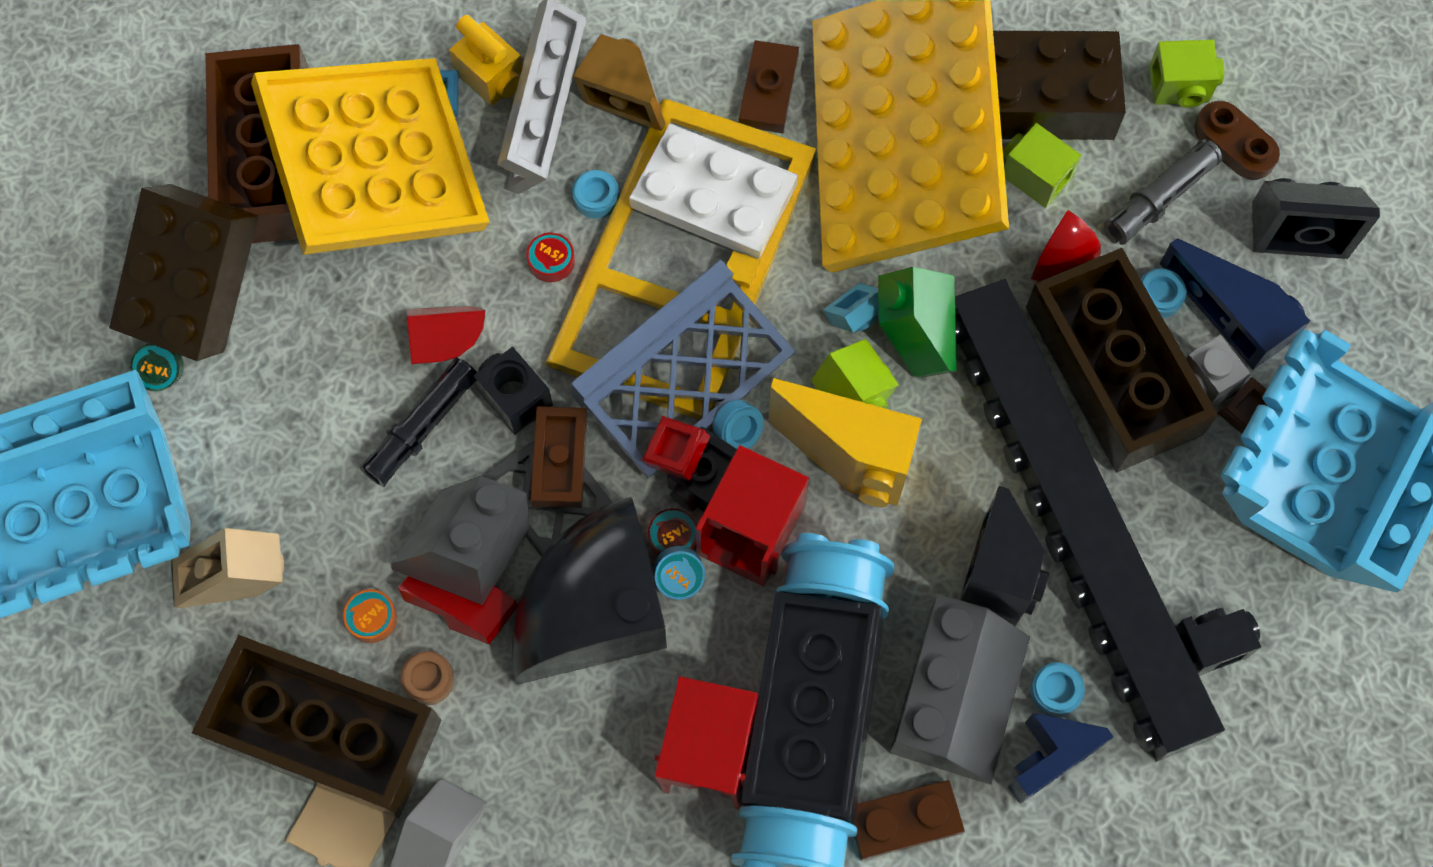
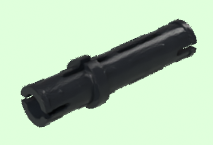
[360,357,477,487]

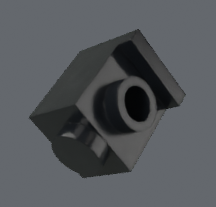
[667,426,737,512]
[1175,608,1261,676]

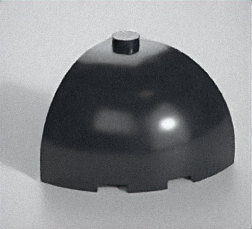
[512,497,667,685]

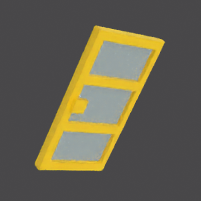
[545,99,816,420]

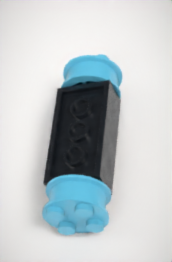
[731,533,895,867]

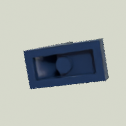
[1008,713,1114,804]

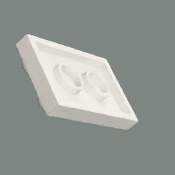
[629,123,798,260]

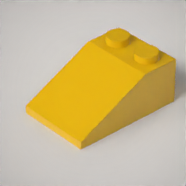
[768,378,922,507]

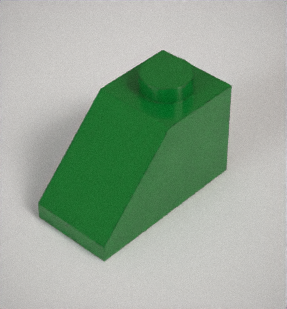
[878,267,956,378]

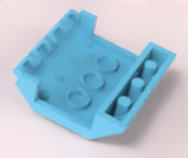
[1220,329,1433,593]
[0,370,191,619]

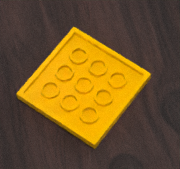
[251,58,489,255]

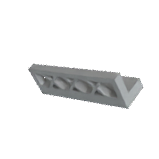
[497,0,587,194]

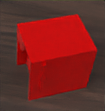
[696,445,809,587]
[654,676,758,810]

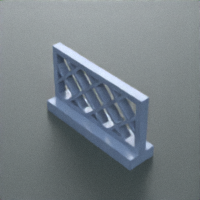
[569,259,796,479]

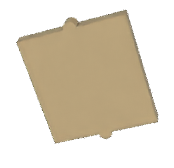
[285,787,396,867]

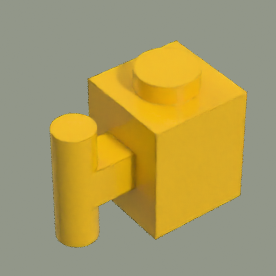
[449,15,523,106]

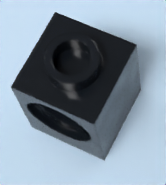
[474,346,553,434]

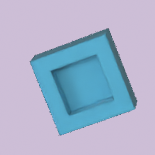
[823,283,879,333]

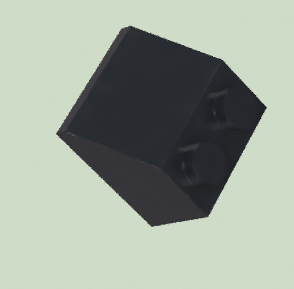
[1252,178,1380,259]
[959,486,1049,626]

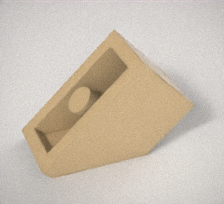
[172,528,284,608]

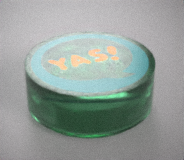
[130,343,184,392]

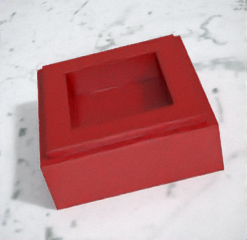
[641,416,711,481]

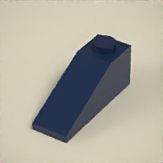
[1160,238,1310,370]

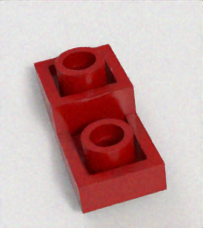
[398,576,518,644]

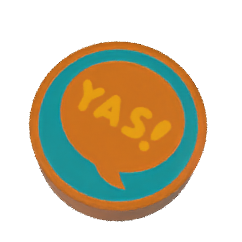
[343,589,397,643]

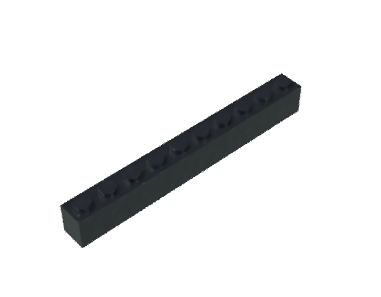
[955,278,1225,762]

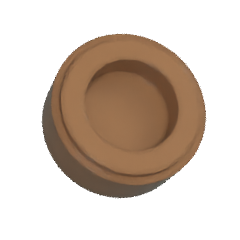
[401,651,455,705]

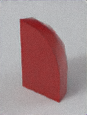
[1031,210,1101,282]
[407,306,486,364]

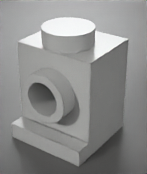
[1186,335,1251,408]

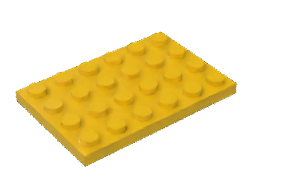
[812,0,1009,272]

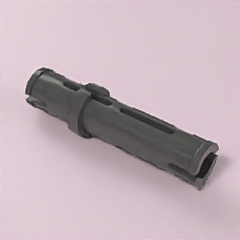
[1104,139,1222,245]

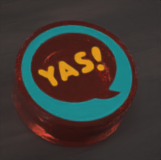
[648,508,697,556]

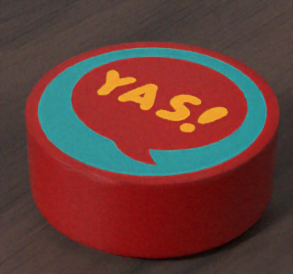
[526,232,575,283]

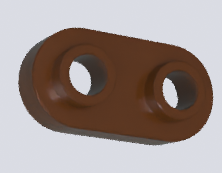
[1194,101,1280,180]

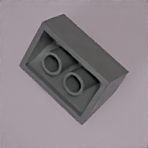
[890,593,1030,785]

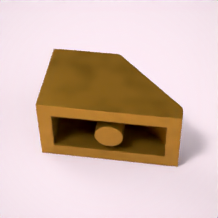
[573,34,666,131]

